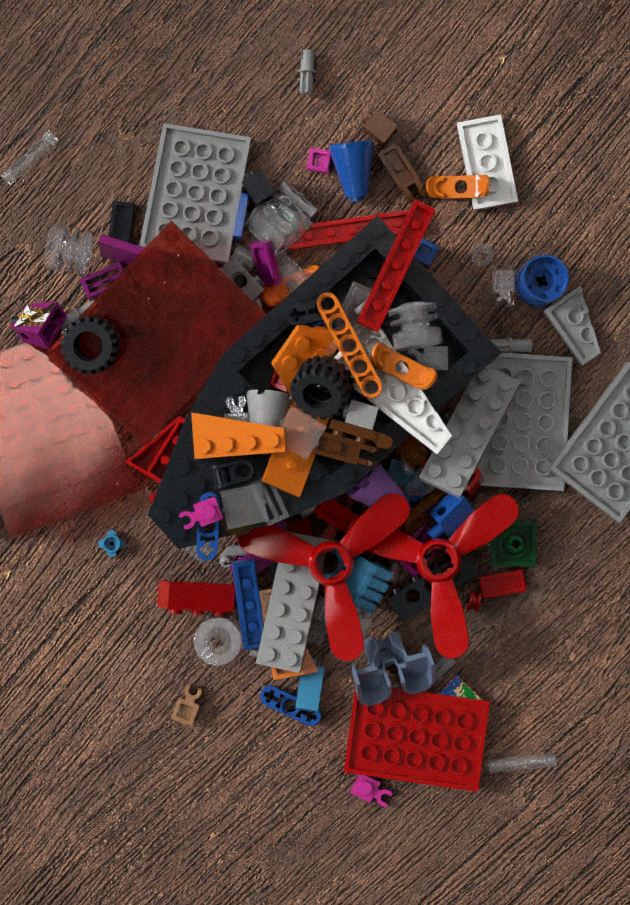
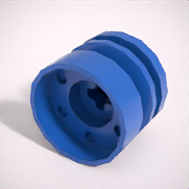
[515,255,569,307]

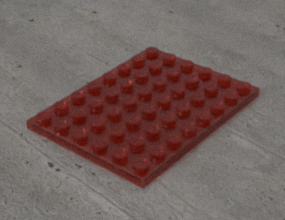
[47,221,267,446]
[0,328,139,539]

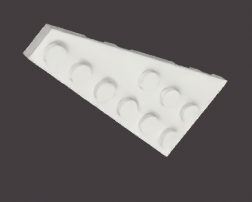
[334,325,452,454]

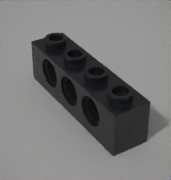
[388,554,479,621]

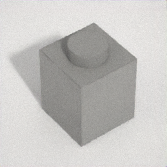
[342,400,379,431]

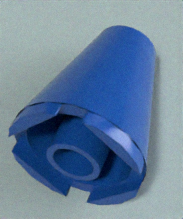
[329,140,374,202]

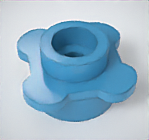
[98,530,125,557]

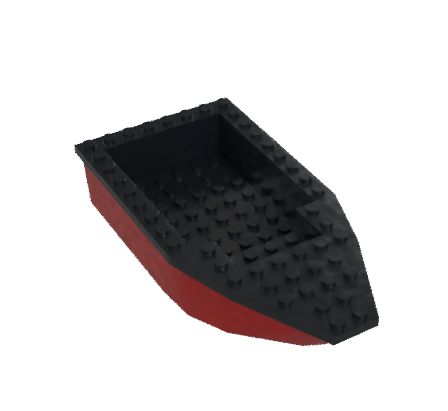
[148,215,502,549]

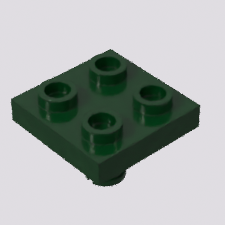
[490,521,536,566]

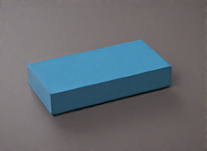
[295,666,325,713]

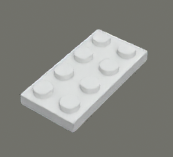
[457,114,518,211]

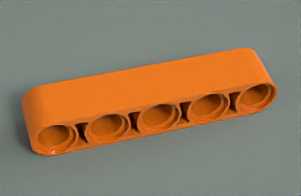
[317,293,382,399]

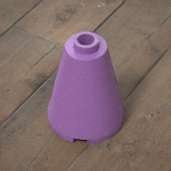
[347,463,411,510]

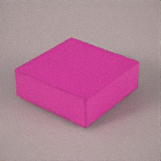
[306,147,331,174]

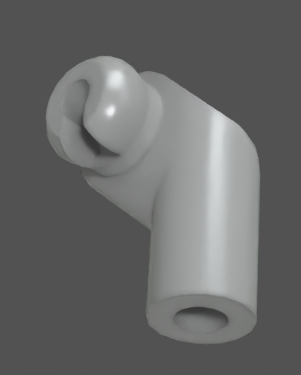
[219,545,247,568]

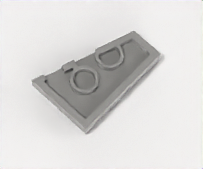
[543,286,601,366]

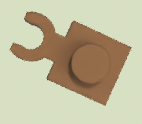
[171,684,202,727]

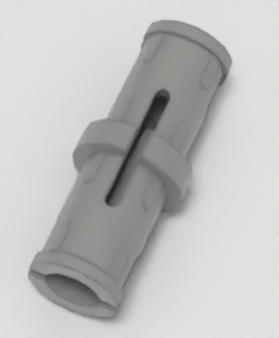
[276,180,319,220]

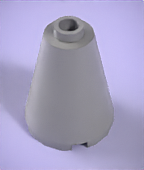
[246,390,292,455]

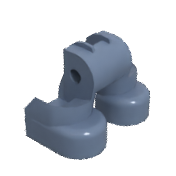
[352,631,435,706]

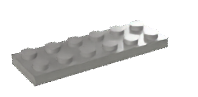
[419,366,521,499]
[256,531,330,673]

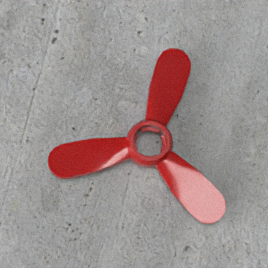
[237,493,409,661]
[347,494,519,659]

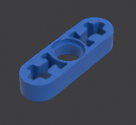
[196,492,220,561]
[260,685,321,726]

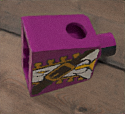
[10,301,68,349]

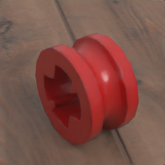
[466,591,482,613]

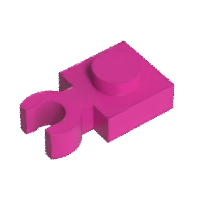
[179,496,223,529]
[350,775,393,807]

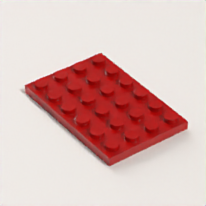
[344,687,490,792]

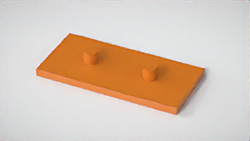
[262,401,329,497]

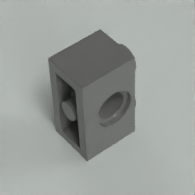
[214,256,265,310]

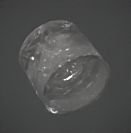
[44,223,93,277]
[388,301,443,351]
[193,616,242,666]

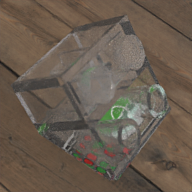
[245,192,313,256]

